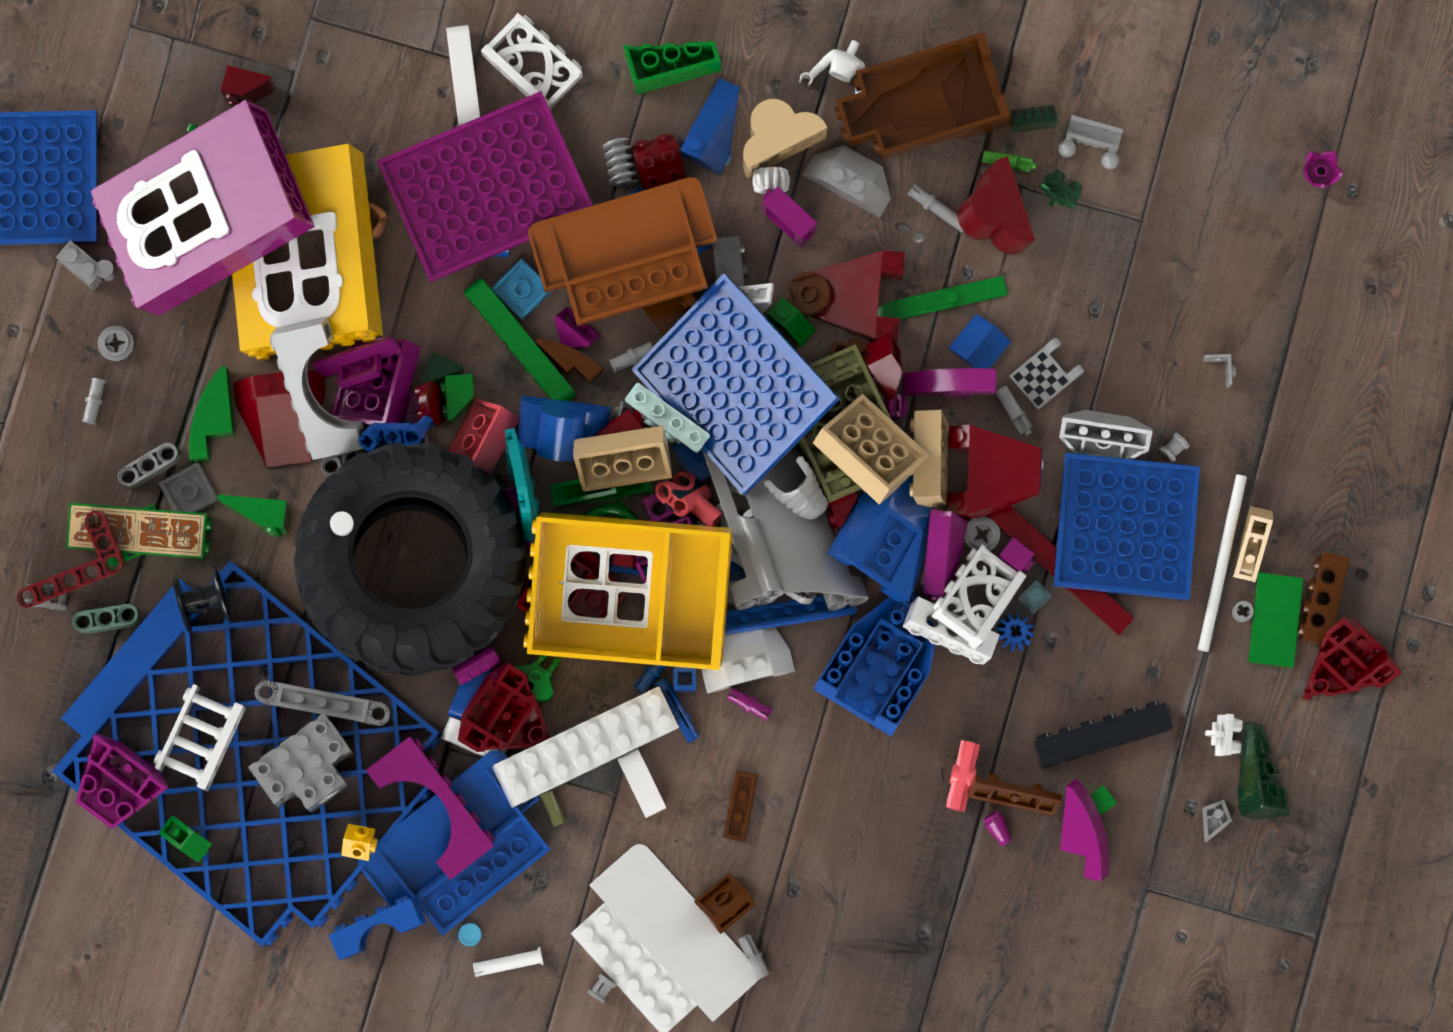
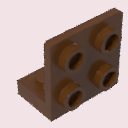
[642,293,697,335]

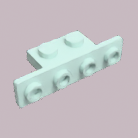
[625,383,710,453]

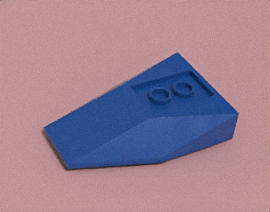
[827,475,937,602]
[813,592,935,737]

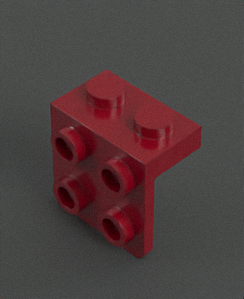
[631,133,686,190]

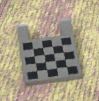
[1009,338,1084,410]

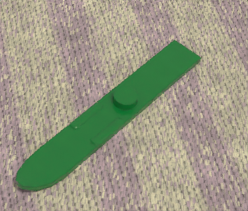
[877,276,1008,320]

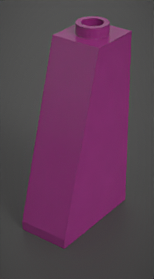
[923,509,968,602]

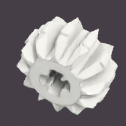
[752,166,790,194]

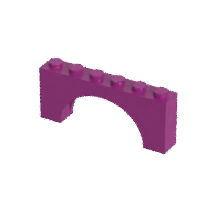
[366,737,495,880]

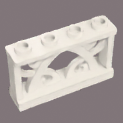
[481,13,583,111]
[931,544,1026,649]

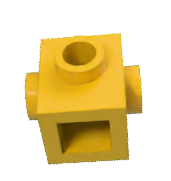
[341,824,378,861]

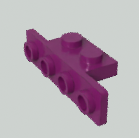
[313,336,401,389]

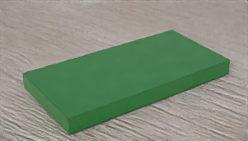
[1248,572,1303,668]

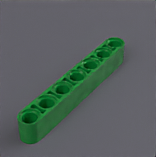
[463,278,577,402]

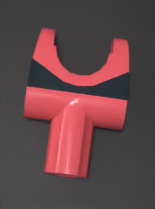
[655,471,723,527]

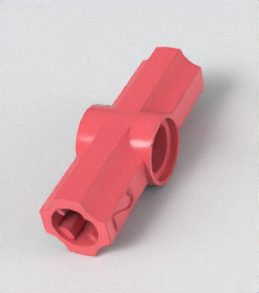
[946,740,980,812]

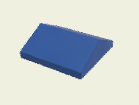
[948,314,1011,369]

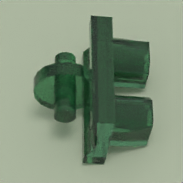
[1039,169,1083,210]

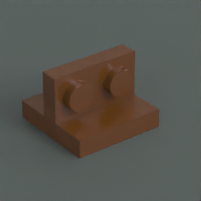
[694,873,756,934]

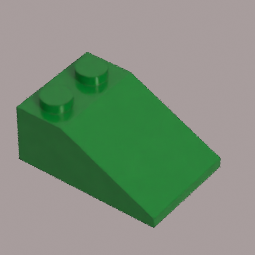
[218,494,291,537]

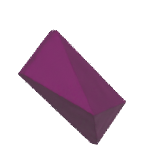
[554,307,601,347]

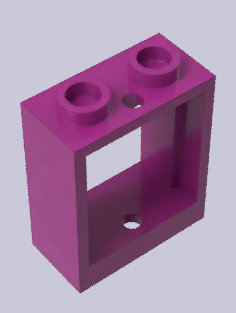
[762,186,817,248]

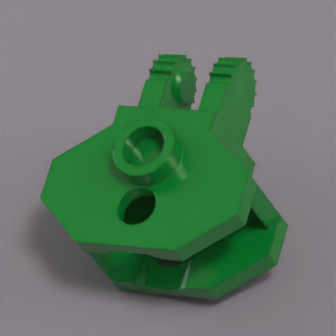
[515,655,561,702]

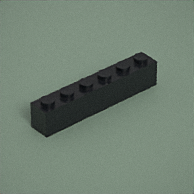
[1033,700,1173,769]

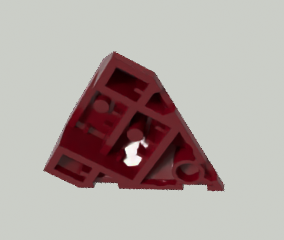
[1302,616,1402,700]
[458,662,551,752]

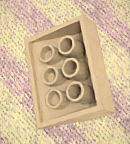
[813,394,929,505]

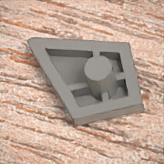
[1202,800,1232,842]

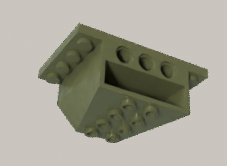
[796,344,891,503]

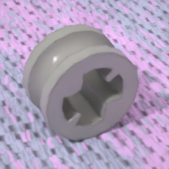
[1232,601,1254,622]

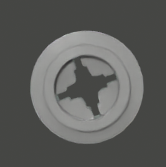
[98,326,134,362]
[965,517,1000,551]

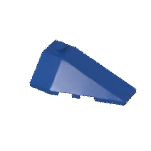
[680,78,739,175]

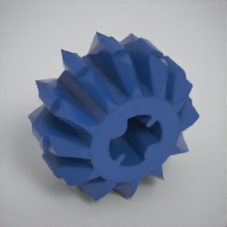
[996,613,1035,652]

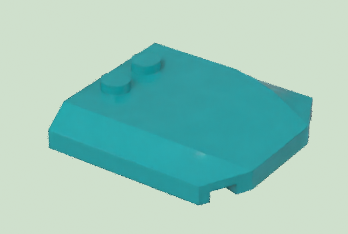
[505,428,540,543]

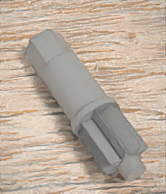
[995,386,1033,436]

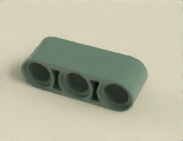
[72,604,141,634]

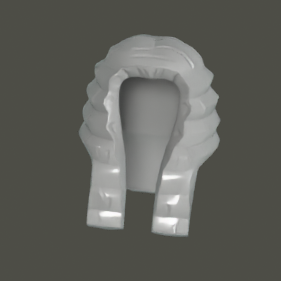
[764,456,829,520]

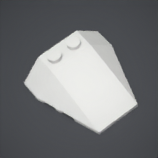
[702,605,795,694]

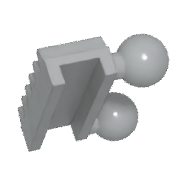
[1058,115,1123,169]

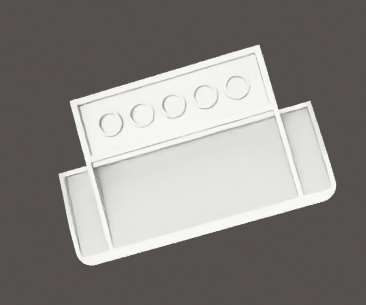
[571,844,757,1032]

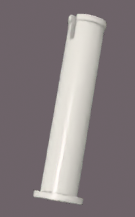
[473,947,544,977]

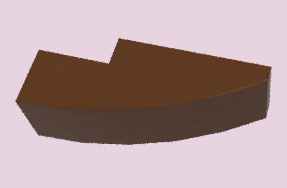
[535,338,603,385]

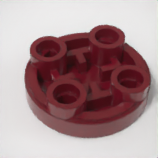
[415,381,445,427]

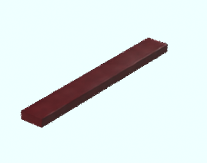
[986,506,1134,636]

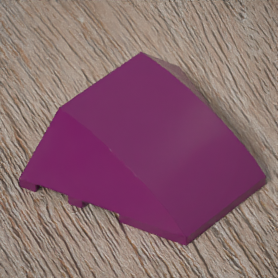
[76,733,169,829]

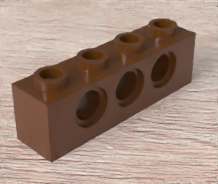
[1297,552,1350,647]

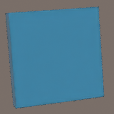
[491,258,552,322]

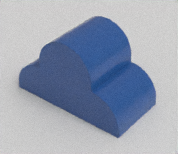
[517,395,611,461]

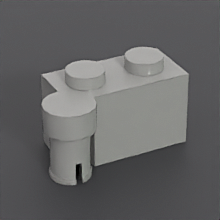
[56,240,116,291]

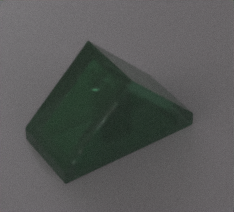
[420,352,465,385]

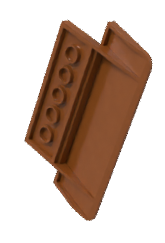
[528,177,718,326]

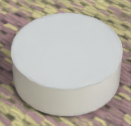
[330,512,354,536]

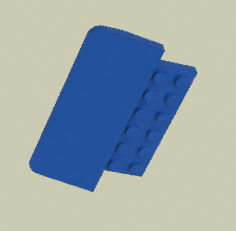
[358,750,551,936]

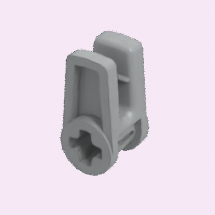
[25,584,69,611]

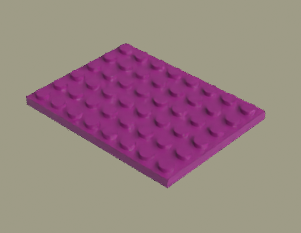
[377,91,593,283]

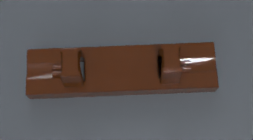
[967,774,1062,816]

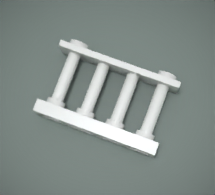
[154,684,246,792]

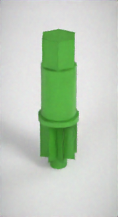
[982,150,1036,173]

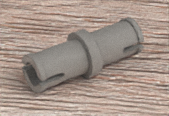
[609,342,653,373]
[82,378,106,425]

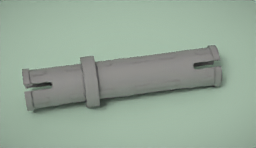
[907,183,963,233]

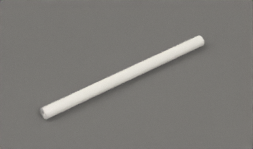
[1198,475,1247,652]

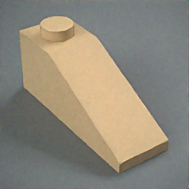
[1233,506,1273,582]

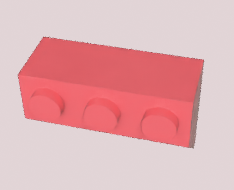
[448,398,519,475]

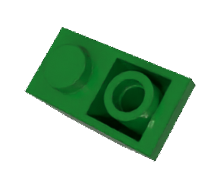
[441,374,475,424]

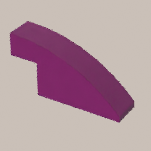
[903,368,996,398]
[1060,779,1109,882]

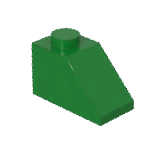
[767,297,816,347]
[159,815,212,863]

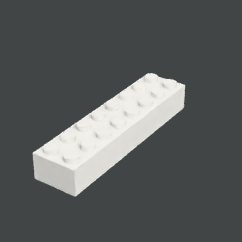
[492,687,679,808]

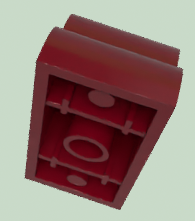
[958,156,1035,255]

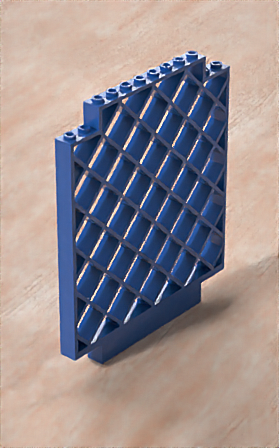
[52,561,441,947]

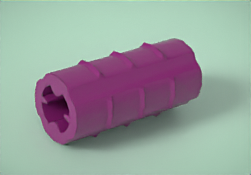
[451,646,501,685]

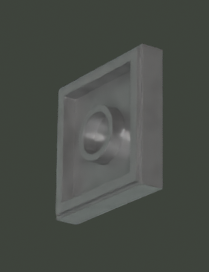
[158,461,220,513]

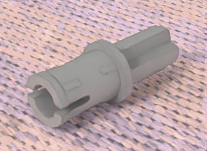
[738,934,771,980]

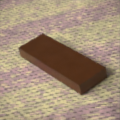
[723,770,758,842]

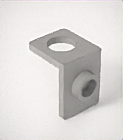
[1203,354,1236,388]

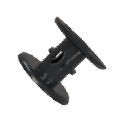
[173,566,231,633]

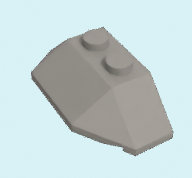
[802,145,891,218]
[1059,410,1153,459]

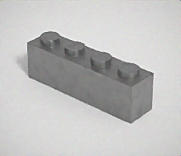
[712,236,748,287]

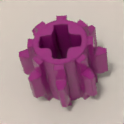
[882,394,908,420]

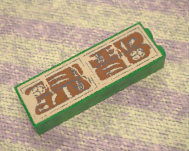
[66,503,212,559]

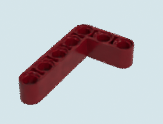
[16,510,125,608]

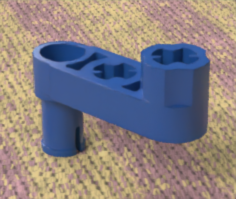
[358,416,434,451]

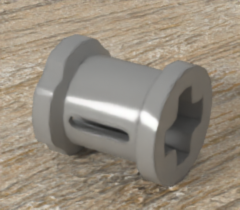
[1159,432,1190,462]
[587,974,616,1004]

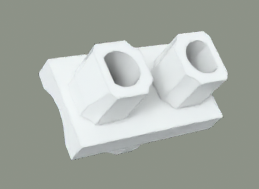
[1205,714,1243,756]

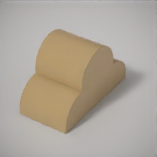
[743,99,827,179]

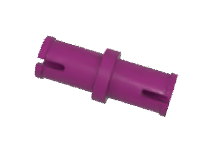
[726,687,773,721]

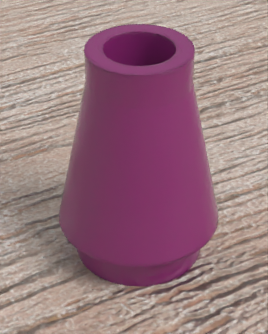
[983,811,1013,846]

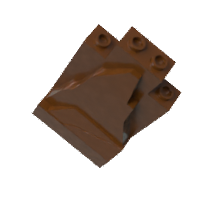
[834,32,1011,160]

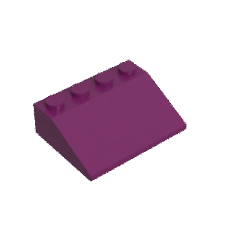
[331,337,421,433]

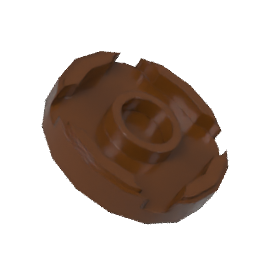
[787,272,831,317]

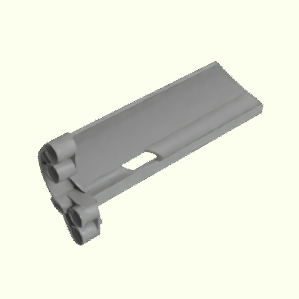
[702,445,869,611]

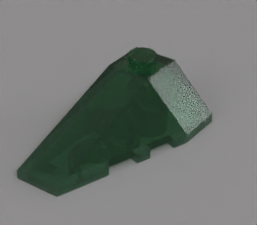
[1237,722,1291,820]

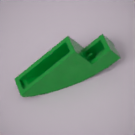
[189,366,235,463]
[550,479,653,507]

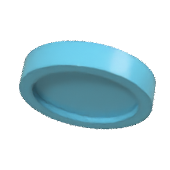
[458,923,482,946]

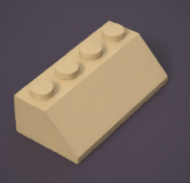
[910,410,949,510]
[573,426,672,492]

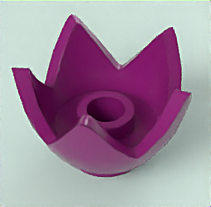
[1303,151,1343,188]

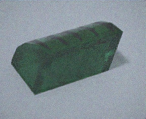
[1009,104,1058,133]

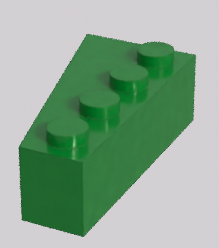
[623,41,722,95]

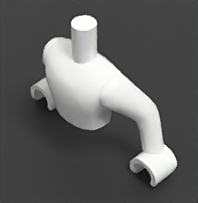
[799,40,865,94]

